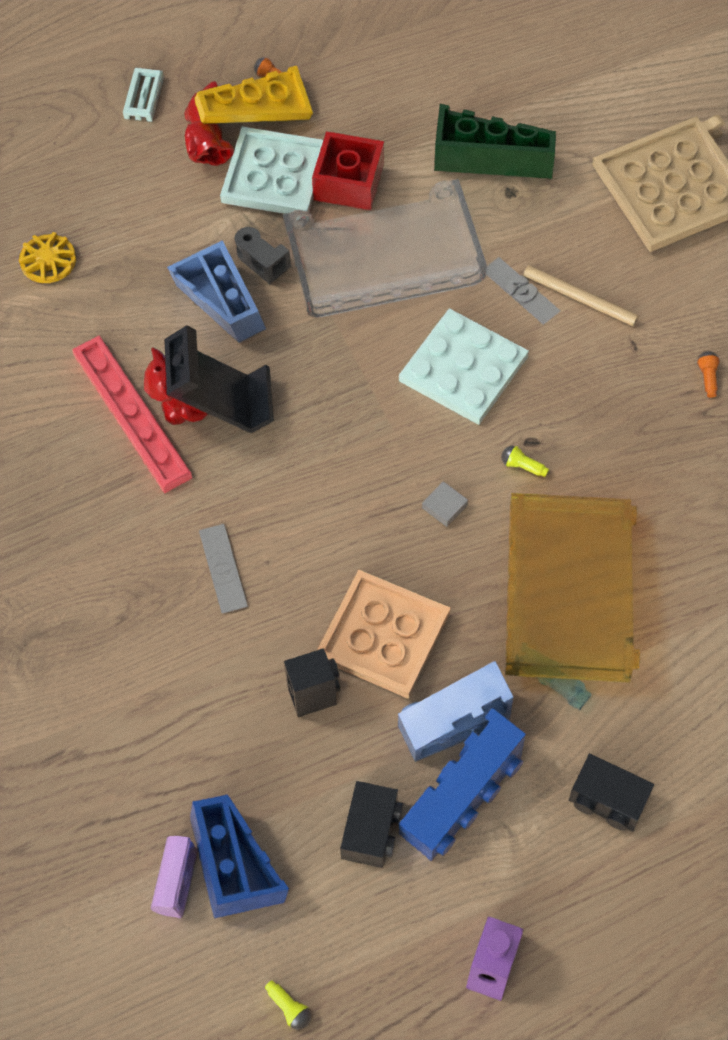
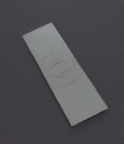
[482,257,560,325]
[199,524,248,613]

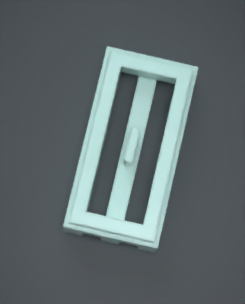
[123,68,164,122]

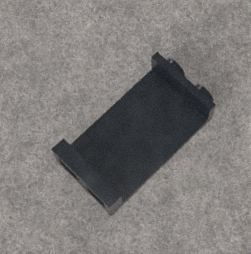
[164,325,274,433]

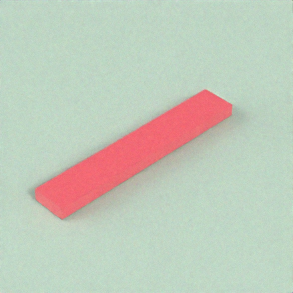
[72,335,192,494]

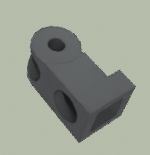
[234,227,291,285]

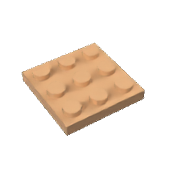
[317,570,451,699]

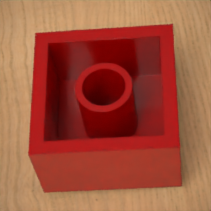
[312,131,384,210]

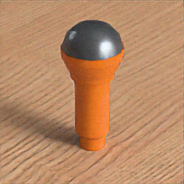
[254,57,282,77]
[697,351,720,398]

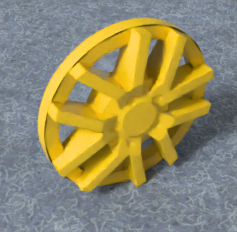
[19,232,76,283]

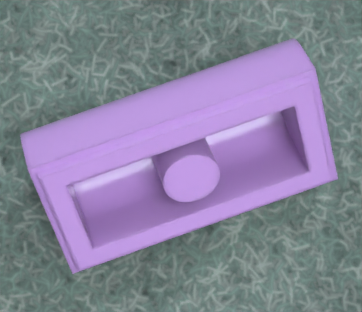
[151,836,198,918]

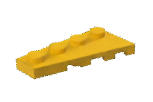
[194,65,313,124]

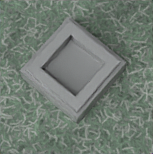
[422,481,468,527]

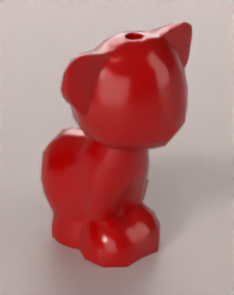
[184,81,234,166]
[144,347,208,425]

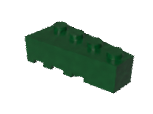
[434,103,556,179]

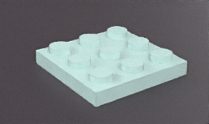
[220,126,323,218]
[399,308,529,425]

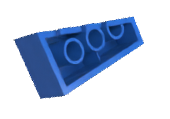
[399,708,526,861]

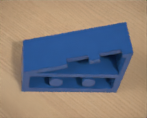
[190,794,289,919]

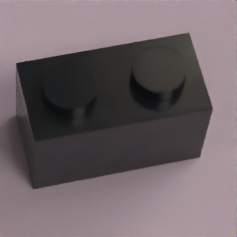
[284,648,341,717]
[568,753,655,832]
[340,781,404,868]

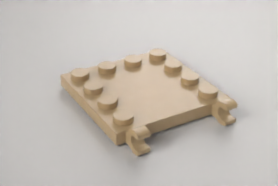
[592,115,728,252]

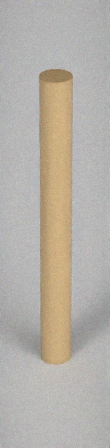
[523,265,639,326]

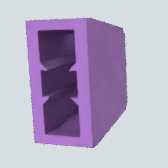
[466,917,524,1001]

